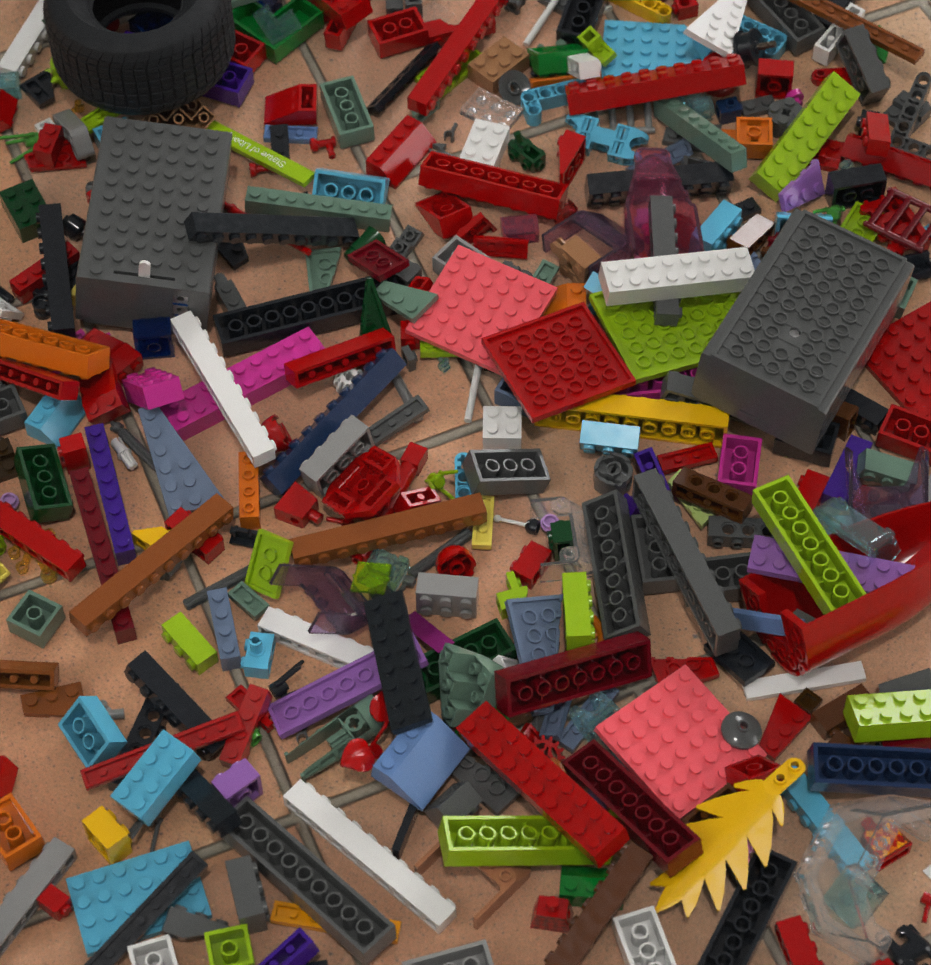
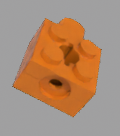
[721,117,773,159]

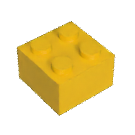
[82,805,133,865]

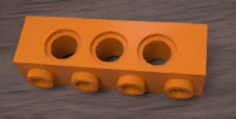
[238,452,261,530]

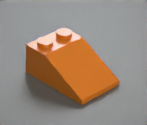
[543,283,586,316]
[0,793,45,871]

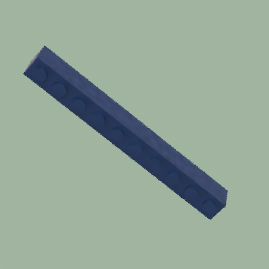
[260,348,407,496]

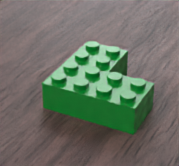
[232,0,324,64]

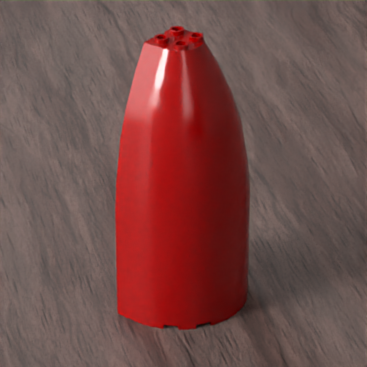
[738,501,931,677]

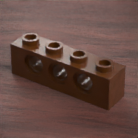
[672,467,753,524]

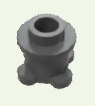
[504,0,526,15]

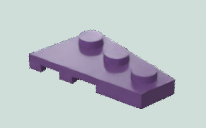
[778,159,825,212]

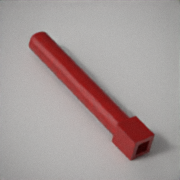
[350,442,428,565]

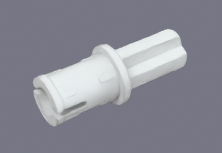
[111,437,138,471]

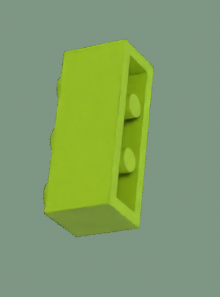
[161,611,219,675]

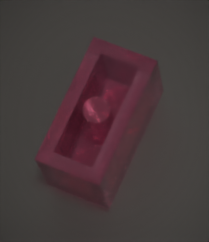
[500,214,539,243]

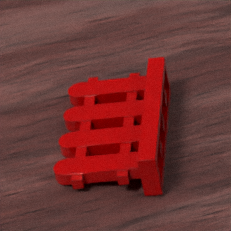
[859,187,931,256]

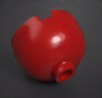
[261,414,292,453]
[435,545,476,577]

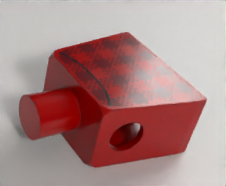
[530,895,574,933]

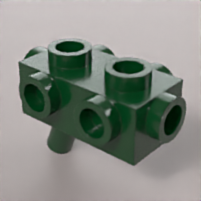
[508,131,546,172]

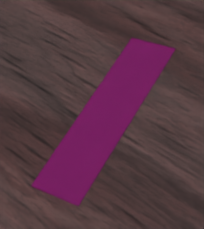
[409,611,455,653]

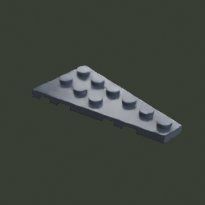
[138,407,224,517]
[504,594,563,716]

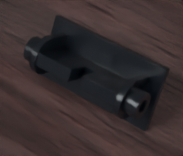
[229,525,257,548]

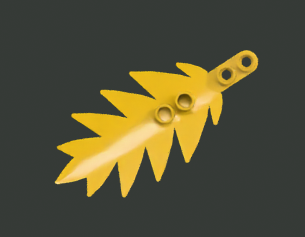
[650,758,805,918]

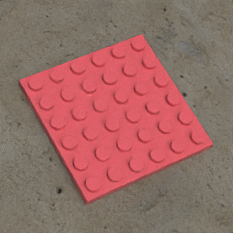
[405,245,558,376]
[594,664,768,820]

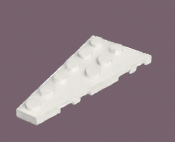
[683,0,747,57]

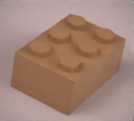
[468,36,529,97]

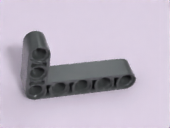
[890,72,931,160]

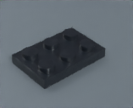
[704,631,775,687]

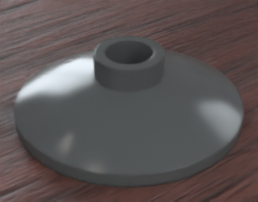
[498,70,531,105]
[721,711,762,749]

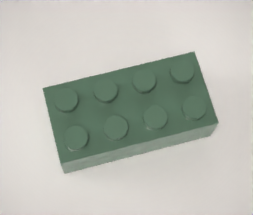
[320,75,375,149]

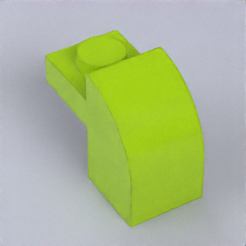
[577,26,617,67]
[496,571,528,620]

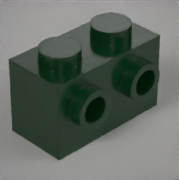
[547,520,575,564]

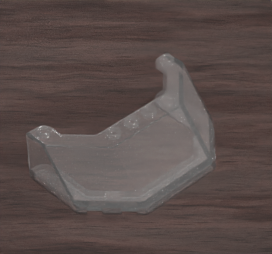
[793,794,931,965]

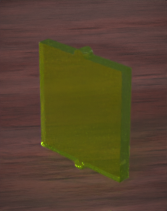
[350,562,392,594]

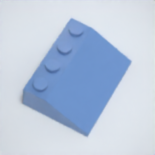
[371,712,470,811]

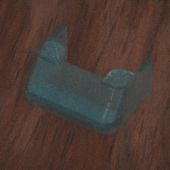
[812,496,901,561]

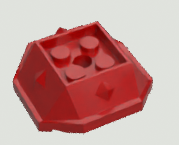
[322,445,401,520]

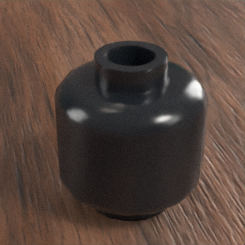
[63,214,86,241]

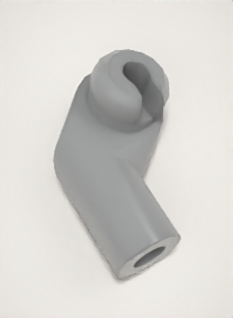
[100,700,125,720]

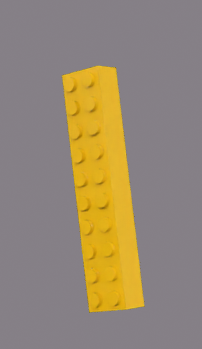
[534,394,729,448]

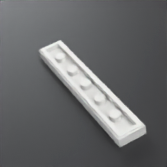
[742,661,866,702]

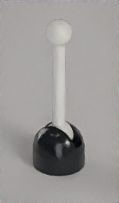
[493,515,540,536]

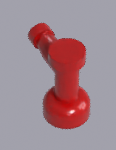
[309,136,336,159]
[249,163,273,177]

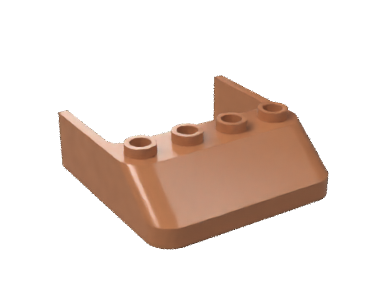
[414,842,531,930]

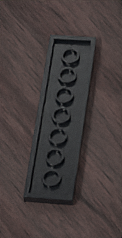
[364,589,433,735]

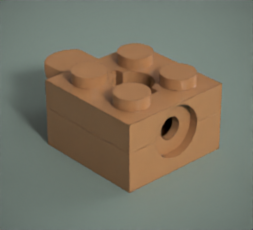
[550,235,601,290]

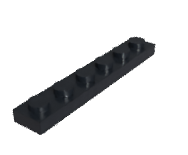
[366,42,441,114]

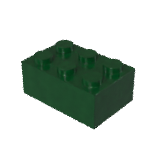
[0,179,46,243]

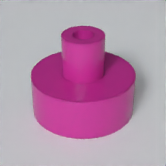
[785,89,804,106]

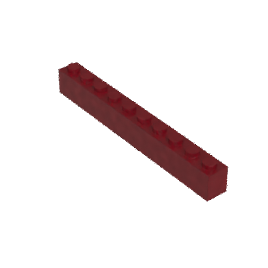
[69,467,137,645]

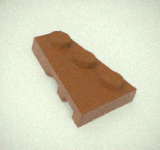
[20,681,84,718]

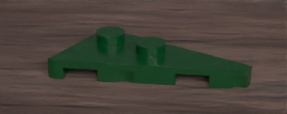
[359,277,392,336]

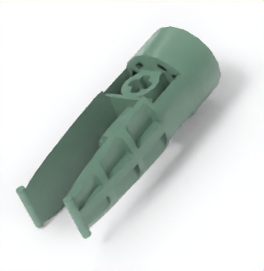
[284,694,390,783]

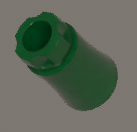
[344,226,386,266]

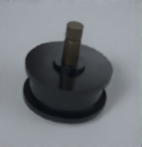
[733,28,777,69]

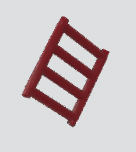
[862,187,931,253]

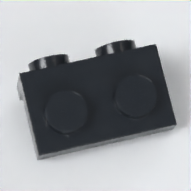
[903,250,931,280]

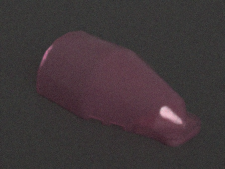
[623,147,705,259]

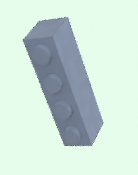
[207,587,241,671]

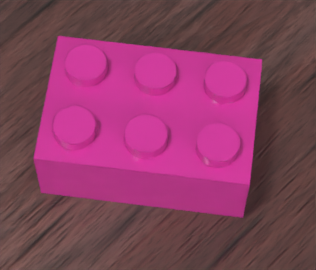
[717,433,762,495]

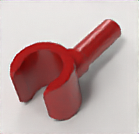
[326,516,355,526]
[920,891,931,923]

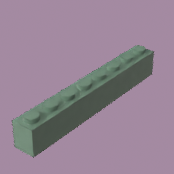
[653,97,747,173]
[245,186,392,232]

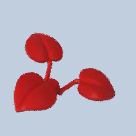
[340,691,389,772]

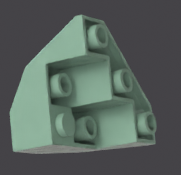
[438,643,504,727]

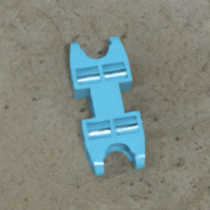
[565,114,649,166]

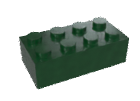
[14,443,73,523]

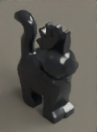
[878,924,931,965]

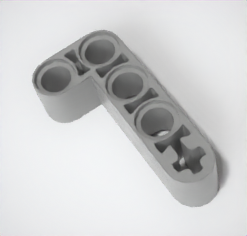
[52,109,95,161]

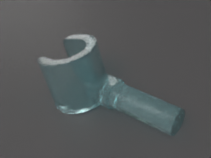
[437,357,451,373]

